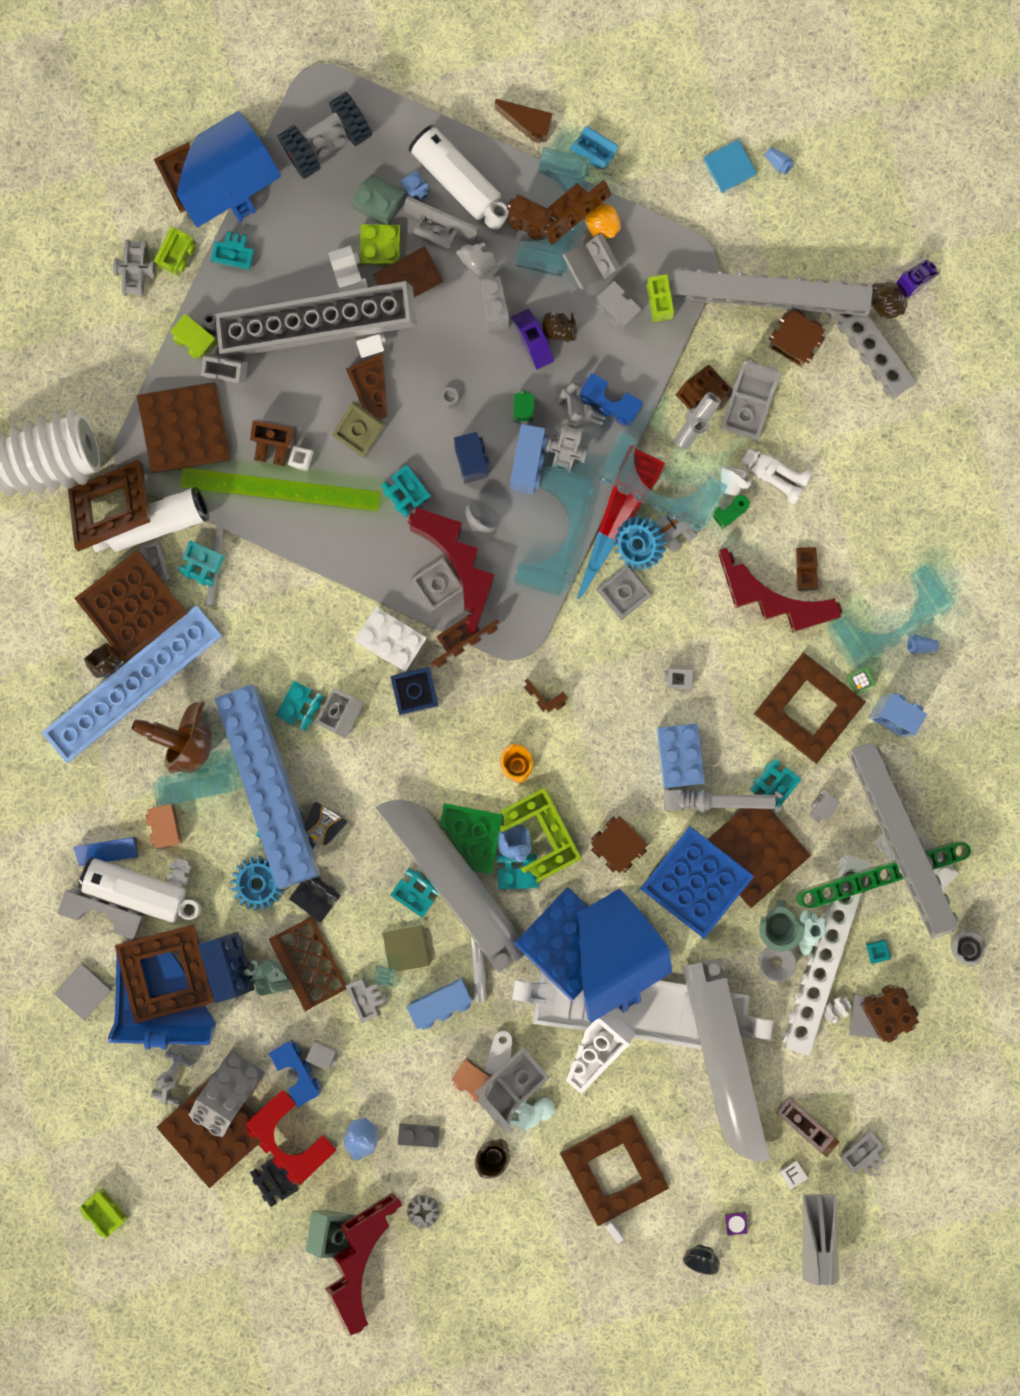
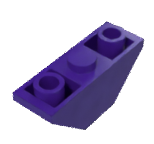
[896,259,940,298]
[511,308,554,370]

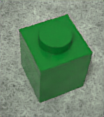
[514,391,534,422]

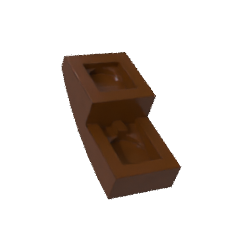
[796,547,818,590]

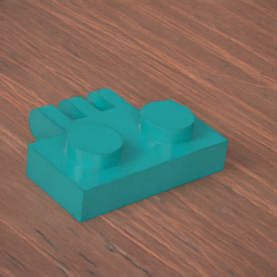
[211,231,254,271]

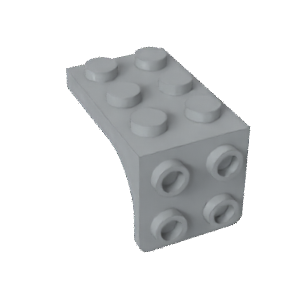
[720,360,782,441]
[475,1048,549,1133]
[189,1050,264,1137]

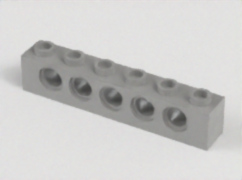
[826,312,917,400]

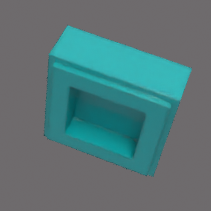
[866,939,891,964]

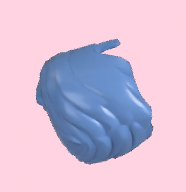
[498,825,532,862]
[344,1118,378,1161]

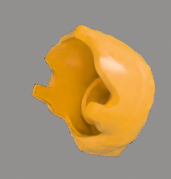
[585,203,621,239]
[500,743,533,783]

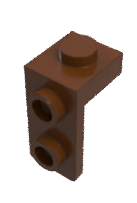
[524,678,568,713]

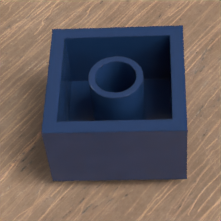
[454,432,490,484]
[390,667,439,716]

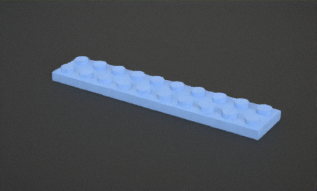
[42,605,223,764]

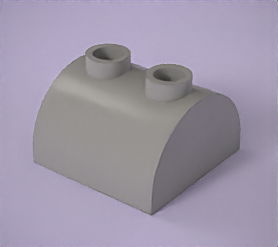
[315,688,364,738]

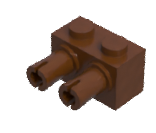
[250,419,297,466]

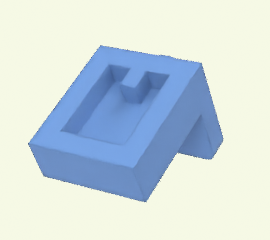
[400,170,430,201]

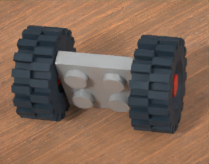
[277,92,372,179]

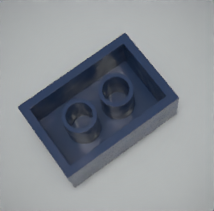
[198,932,255,1003]

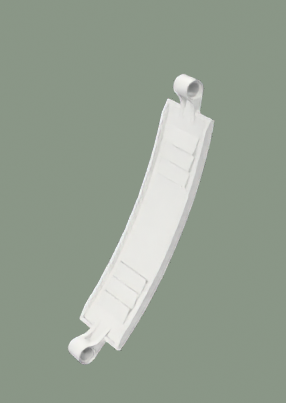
[512,972,773,1049]

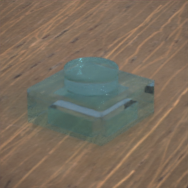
[373,965,396,986]

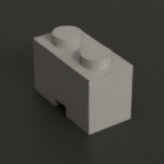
[596,281,642,330]
[200,354,248,383]

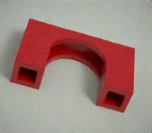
[245,1090,337,1185]

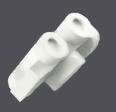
[166,858,192,887]
[823,996,852,1024]

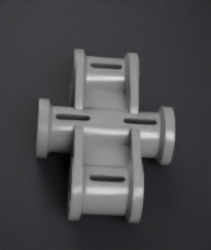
[113,239,156,297]
[545,423,589,475]

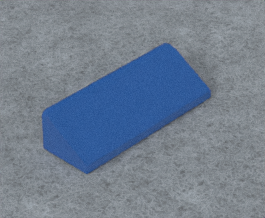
[74,837,139,866]

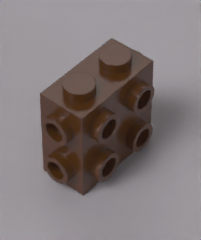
[507,194,555,241]
[768,309,825,368]
[591,816,648,873]
[860,984,920,1043]

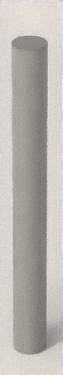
[206,527,224,606]

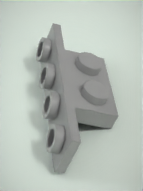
[403,196,479,249]

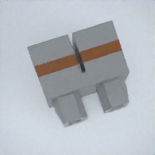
[655,504,697,553]

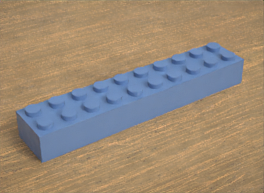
[215,684,321,889]

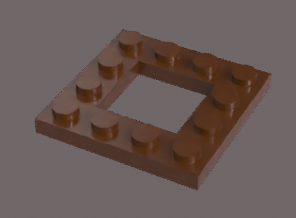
[68,460,151,552]
[753,652,866,764]
[115,924,215,1024]
[560,1115,669,1226]

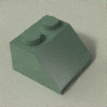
[352,174,407,225]
[306,1210,356,1258]

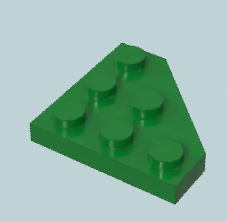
[440,803,503,874]

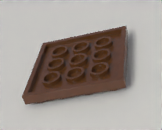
[137,382,231,474]
[74,550,188,662]
[708,808,811,908]
[156,1079,261,1188]

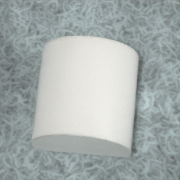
[288,446,314,471]

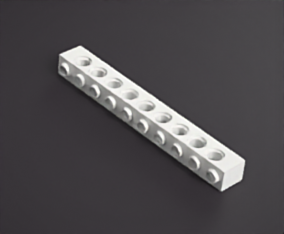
[782,855,871,1056]

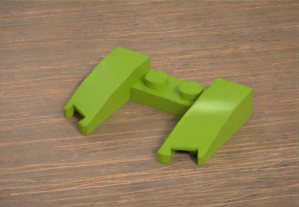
[500,788,582,883]

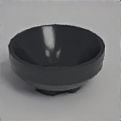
[683,1245,720,1275]

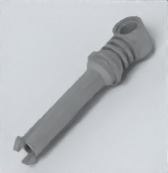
[664,788,783,813]

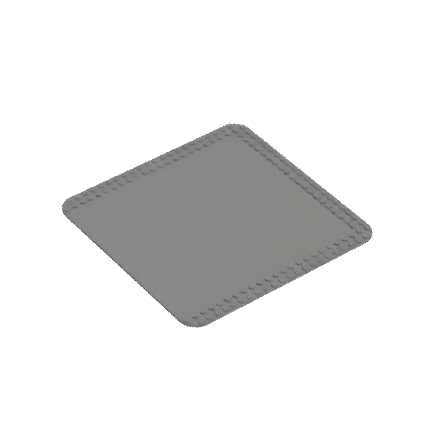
[114,64,718,660]

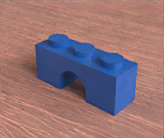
[579,373,643,426]
[268,1039,322,1107]

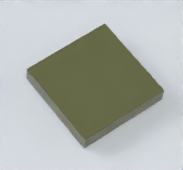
[332,402,386,458]
[382,926,429,973]

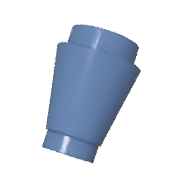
[765,147,795,175]
[907,634,939,654]

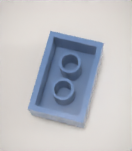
[510,424,548,494]
[868,692,927,737]
[656,723,705,788]
[406,977,473,1030]

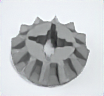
[407,1195,439,1229]

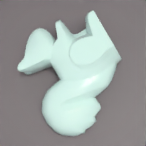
[798,910,825,956]
[510,1097,555,1131]

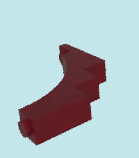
[407,507,495,634]
[718,548,842,633]
[325,1193,402,1336]

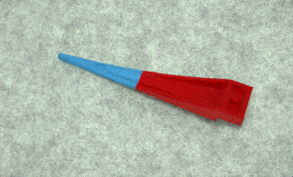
[577,446,665,599]

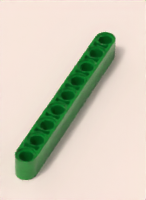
[796,841,971,909]

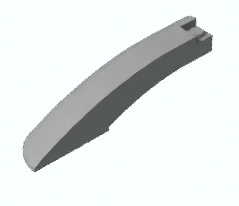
[375,800,524,973]
[682,958,770,1161]

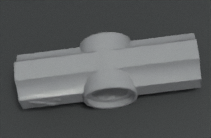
[674,392,721,449]

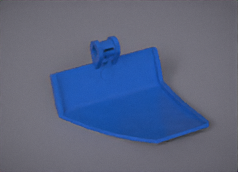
[177,111,281,227]
[579,889,672,1023]
[108,951,216,1050]

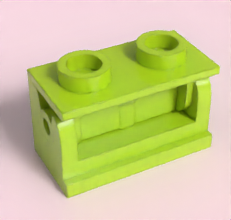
[154,226,196,276]
[646,274,674,322]
[170,314,218,360]
[79,1188,128,1239]

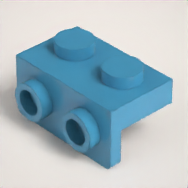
[570,126,619,170]

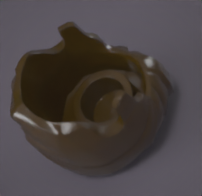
[871,282,908,319]
[542,312,578,342]
[84,643,121,678]
[474,1139,510,1179]

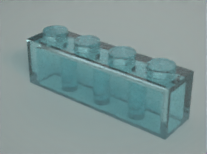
[153,764,239,807]

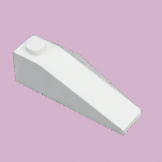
[566,1016,635,1094]

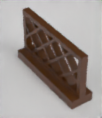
[268,917,347,1011]

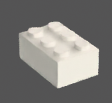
[355,607,428,672]

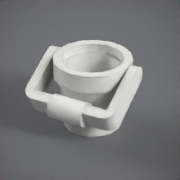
[720,467,752,495]

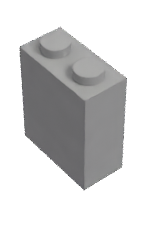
[480,276,509,332]

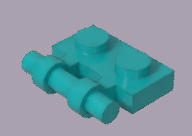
[381,465,431,517]
[178,540,226,587]
[275,681,324,731]
[749,758,802,810]
[497,854,538,889]
[390,867,439,918]

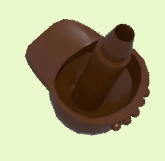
[131,701,212,773]

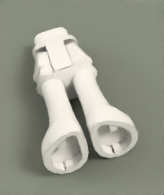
[741,448,813,505]

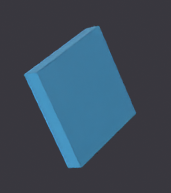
[703,140,757,194]

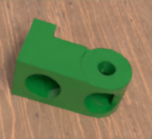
[711,495,750,530]

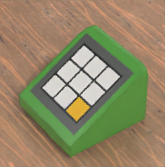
[847,667,876,694]

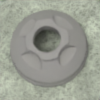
[466,500,499,532]
[759,947,796,982]

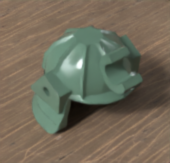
[759,900,805,952]
[243,960,293,996]

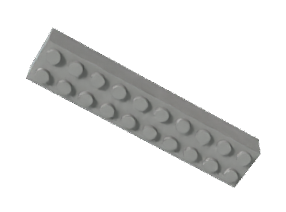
[215,281,417,358]

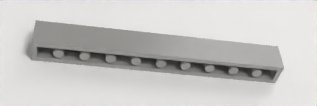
[670,268,873,316]
[848,742,959,940]

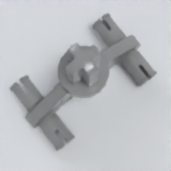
[556,380,606,432]
[150,1050,195,1108]

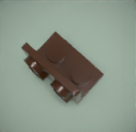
[675,365,733,410]

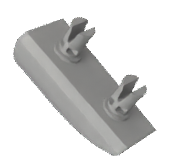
[802,1194,839,1285]

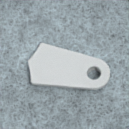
[484,1031,512,1076]

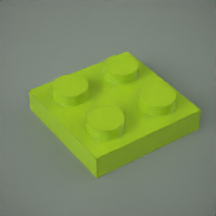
[360,224,401,266]

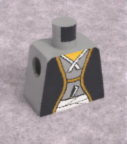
[304,801,349,852]

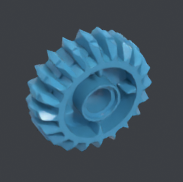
[613,516,667,570]
[231,856,284,911]

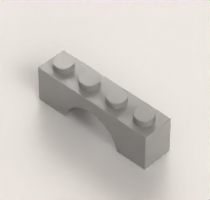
[57,888,145,940]

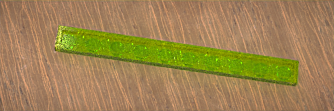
[180,467,381,512]

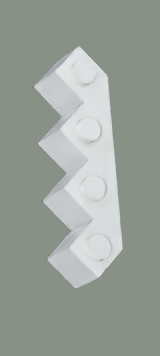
[328,246,386,358]

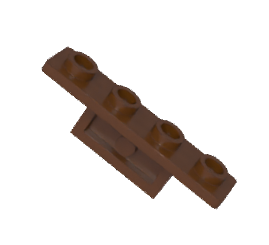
[544,180,611,245]
[430,616,500,668]

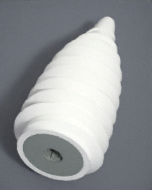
[0,408,100,497]

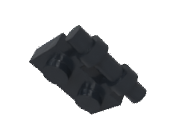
[289,876,341,923]
[249,1157,300,1207]

